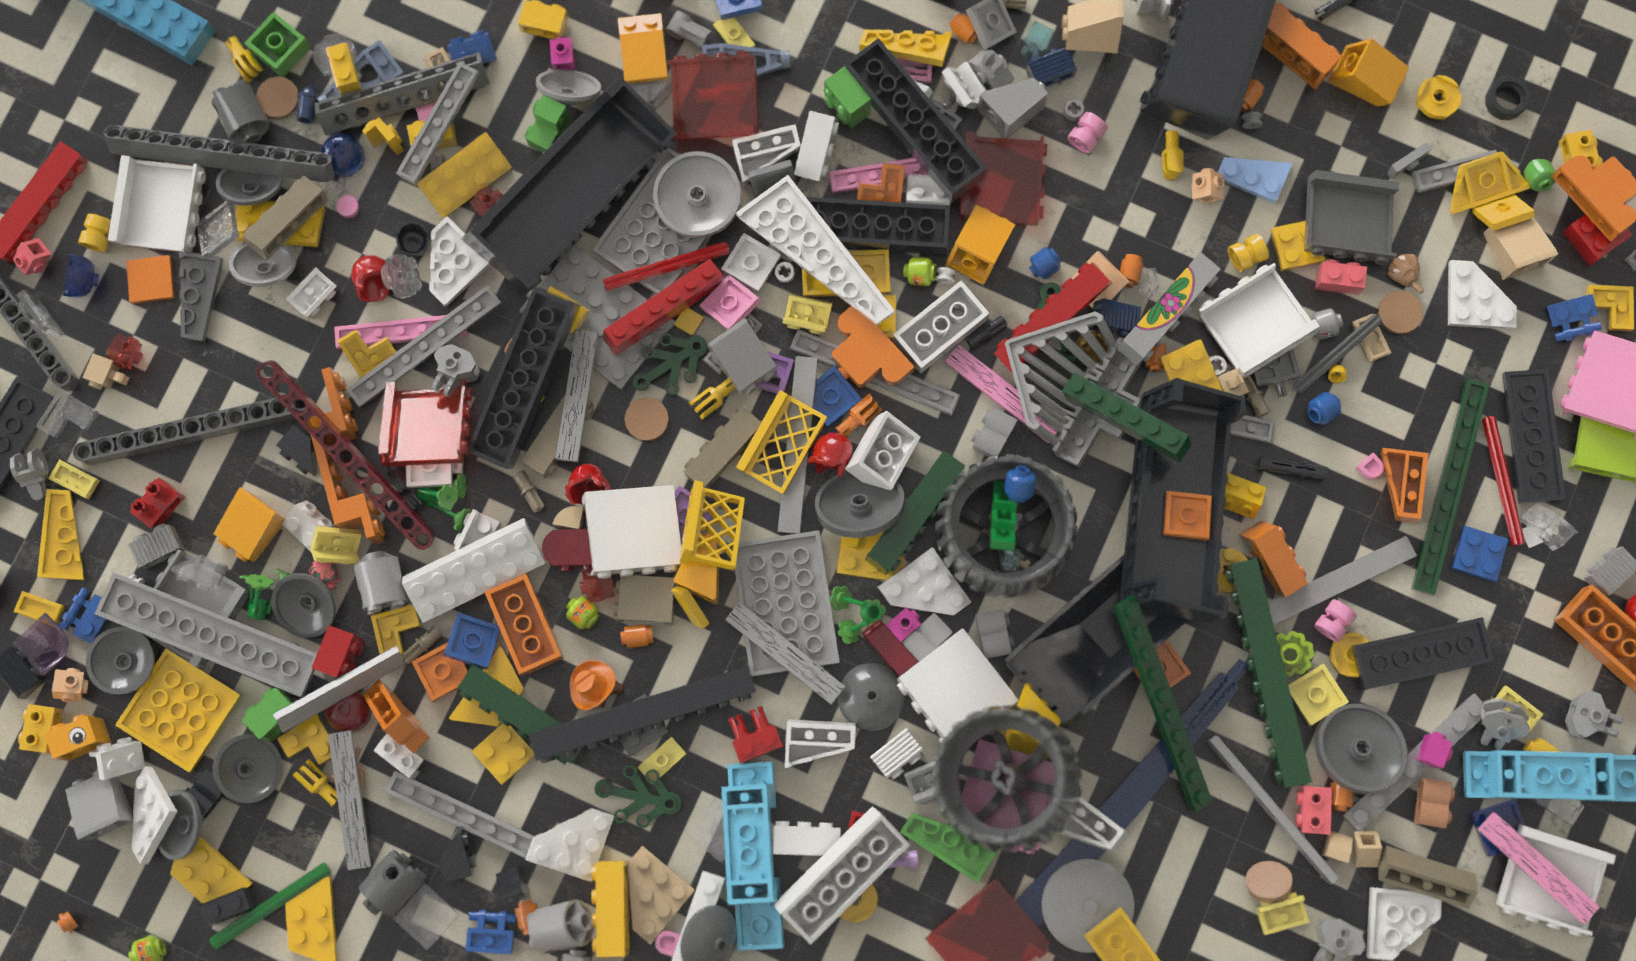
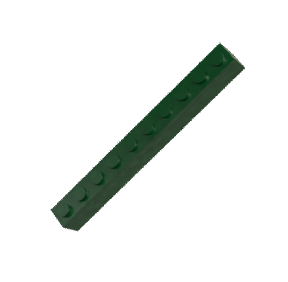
[1225,558,1312,788]

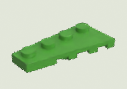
[900,813,998,883]

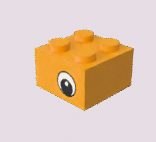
[44,714,112,761]

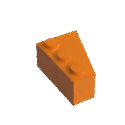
[1380,448,1429,524]
[1239,521,1308,598]

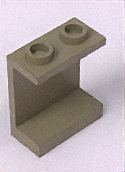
[614,575,676,625]

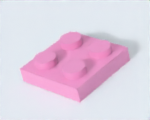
[699,275,761,330]

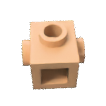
[1191,168,1224,204]
[52,668,89,703]

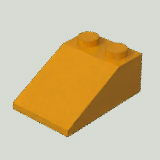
[618,14,668,84]

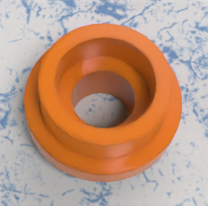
[57,912,78,934]

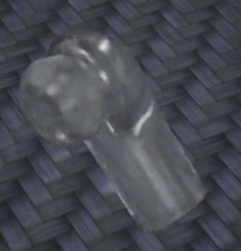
[1139,268,1159,299]

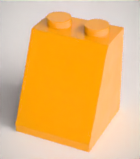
[1328,38,1409,107]
[945,205,1015,285]
[213,487,285,563]
[673,532,719,605]

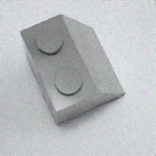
[977,78,1048,141]
[708,318,777,396]
[66,771,133,840]

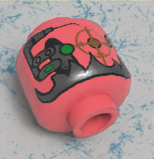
[309,561,342,591]

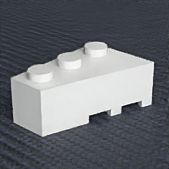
[794,111,839,181]
[732,125,801,186]
[785,720,856,768]
[1056,798,1130,853]
[771,821,840,855]

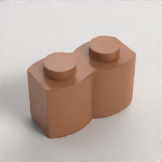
[1414,778,1455,828]

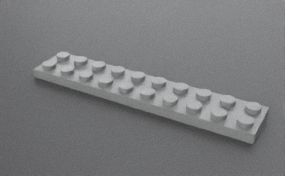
[95,572,317,697]

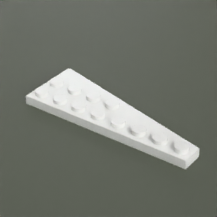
[736,175,895,326]

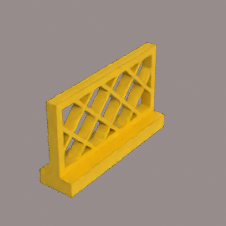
[736,390,828,494]
[679,480,745,571]

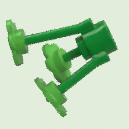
[417,474,471,532]
[239,569,290,620]
[830,586,886,644]

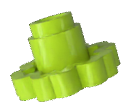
[1276,631,1315,677]

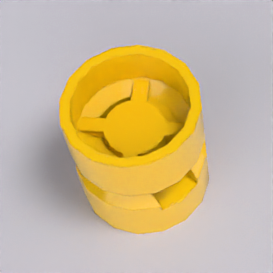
[78,214,111,253]
[1228,234,1269,272]

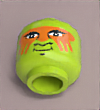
[904,257,937,286]
[566,596,600,629]
[129,935,166,961]

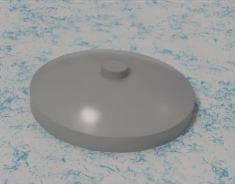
[653,151,741,238]
[1041,858,1134,953]

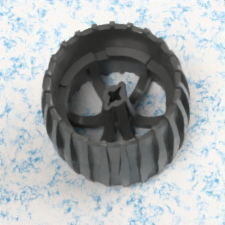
[935,454,1078,598]
[931,705,1082,853]

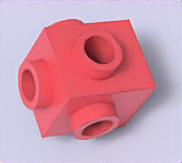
[13,238,51,276]

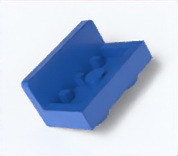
[447,30,497,63]

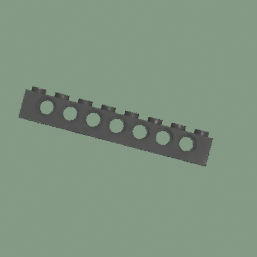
[315,52,490,135]

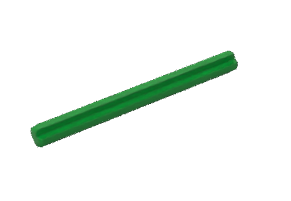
[209,862,331,949]

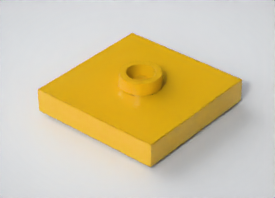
[1472,194,1535,231]

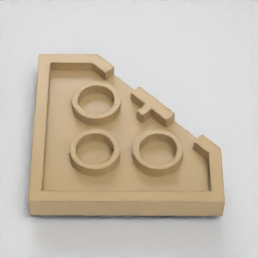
[627,846,695,944]

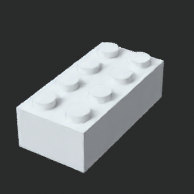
[893,281,990,374]

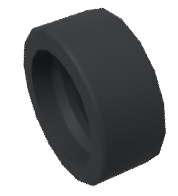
[1485,76,1530,121]

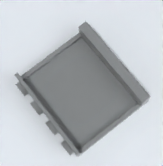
[146,549,249,669]

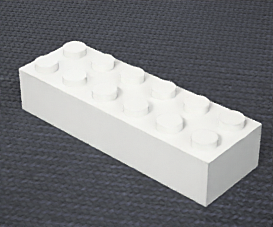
[402,518,545,623]
[773,807,910,945]

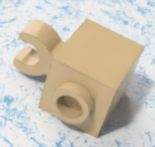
[82,354,129,390]
[1217,368,1249,397]

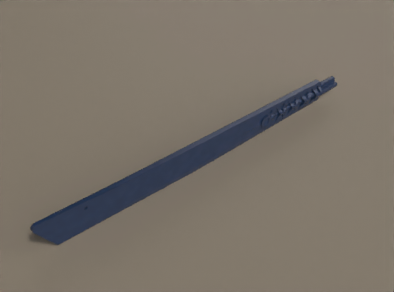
[994,659,1248,934]

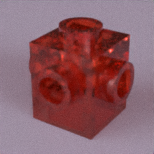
[469,186,502,217]
[106,332,144,370]
[580,568,615,602]

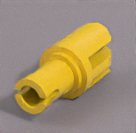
[225,37,263,83]
[1162,130,1184,181]
[689,378,736,420]
[293,759,338,807]

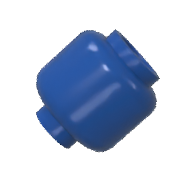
[1029,247,1062,280]
[1308,392,1341,425]
[1004,466,1036,502]

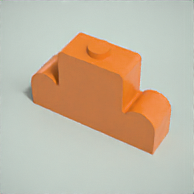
[1553,156,1636,242]
[832,306,915,388]
[363,679,430,754]

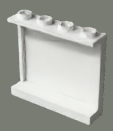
[108,155,206,253]
[1198,263,1320,379]
[582,485,681,579]
[896,628,1019,744]
[1496,824,1616,937]

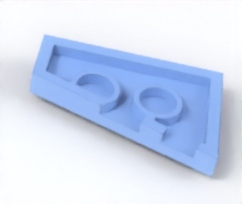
[1218,157,1293,204]

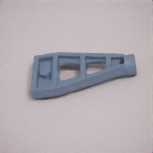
[317,40,405,102]
[702,43,790,89]

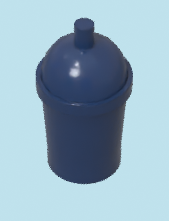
[297,83,319,124]

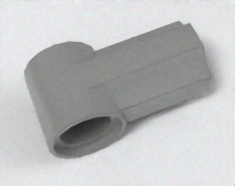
[666,11,711,48]

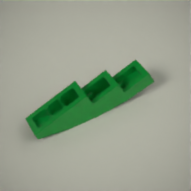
[990,480,1017,551]

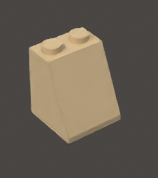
[1062,0,1124,53]
[1484,217,1558,280]

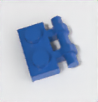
[1547,294,1602,342]
[59,587,108,644]
[465,909,516,954]

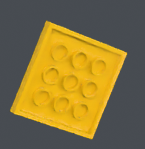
[115,648,243,773]

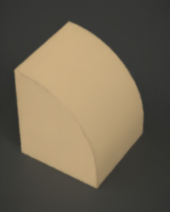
[553,506,586,530]
[1321,830,1353,863]
[1353,831,1382,867]

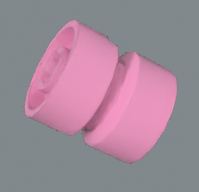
[1067,112,1108,154]
[1314,599,1357,642]

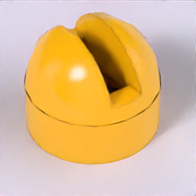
[1328,364,1347,383]

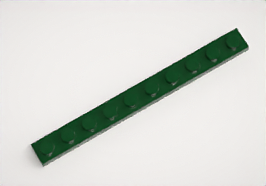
[1411,378,1490,596]
[1113,596,1213,813]

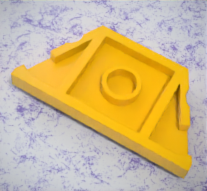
[1450,152,1530,214]
[449,646,525,727]
[1005,682,1062,761]
[170,836,253,903]
[285,876,338,961]

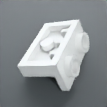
[906,175,950,205]
[454,509,501,551]
[374,734,423,779]

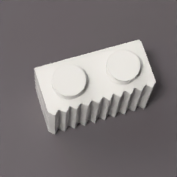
[870,729,923,779]

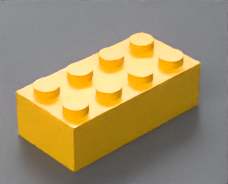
[592,861,630,957]

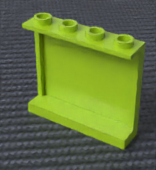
[1568,416,1636,483]

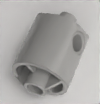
[354,551,408,616]
[527,899,594,954]

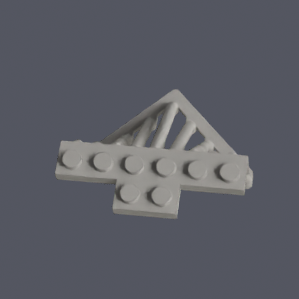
[1005,312,1143,468]

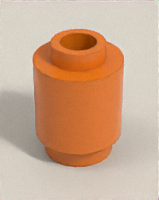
[949,13,979,44]
[1240,79,1264,112]
[1120,254,1144,288]
[1145,342,1167,372]
[620,624,653,649]
[1330,781,1354,812]
[514,899,538,936]

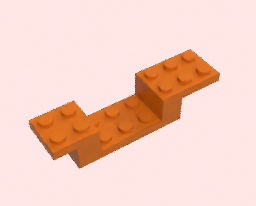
[310,367,386,545]

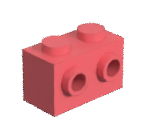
[1315,260,1367,295]
[1295,786,1332,835]

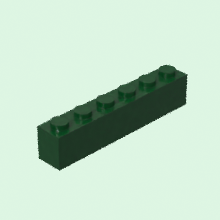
[1062,372,1192,463]
[865,450,966,575]
[457,665,582,765]

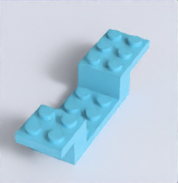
[1463,750,1636,802]
[722,761,785,951]

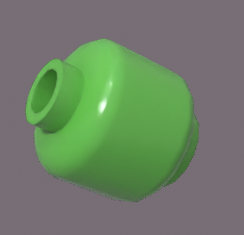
[1524,159,1556,192]

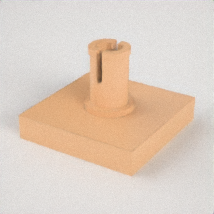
[1072,251,1130,308]

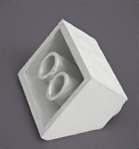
[845,411,920,490]

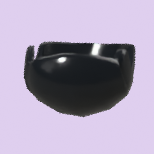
[396,222,429,258]

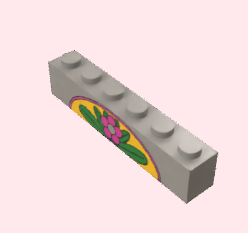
[1116,252,1220,366]

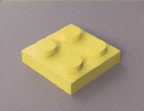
[1288,663,1349,726]

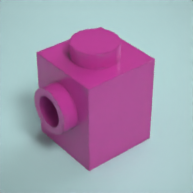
[550,37,575,70]
[886,607,921,643]
[1416,732,1453,769]

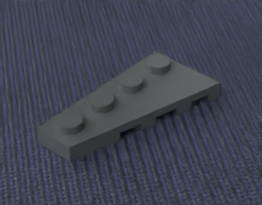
[179,251,224,343]

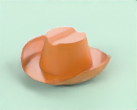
[570,660,616,710]

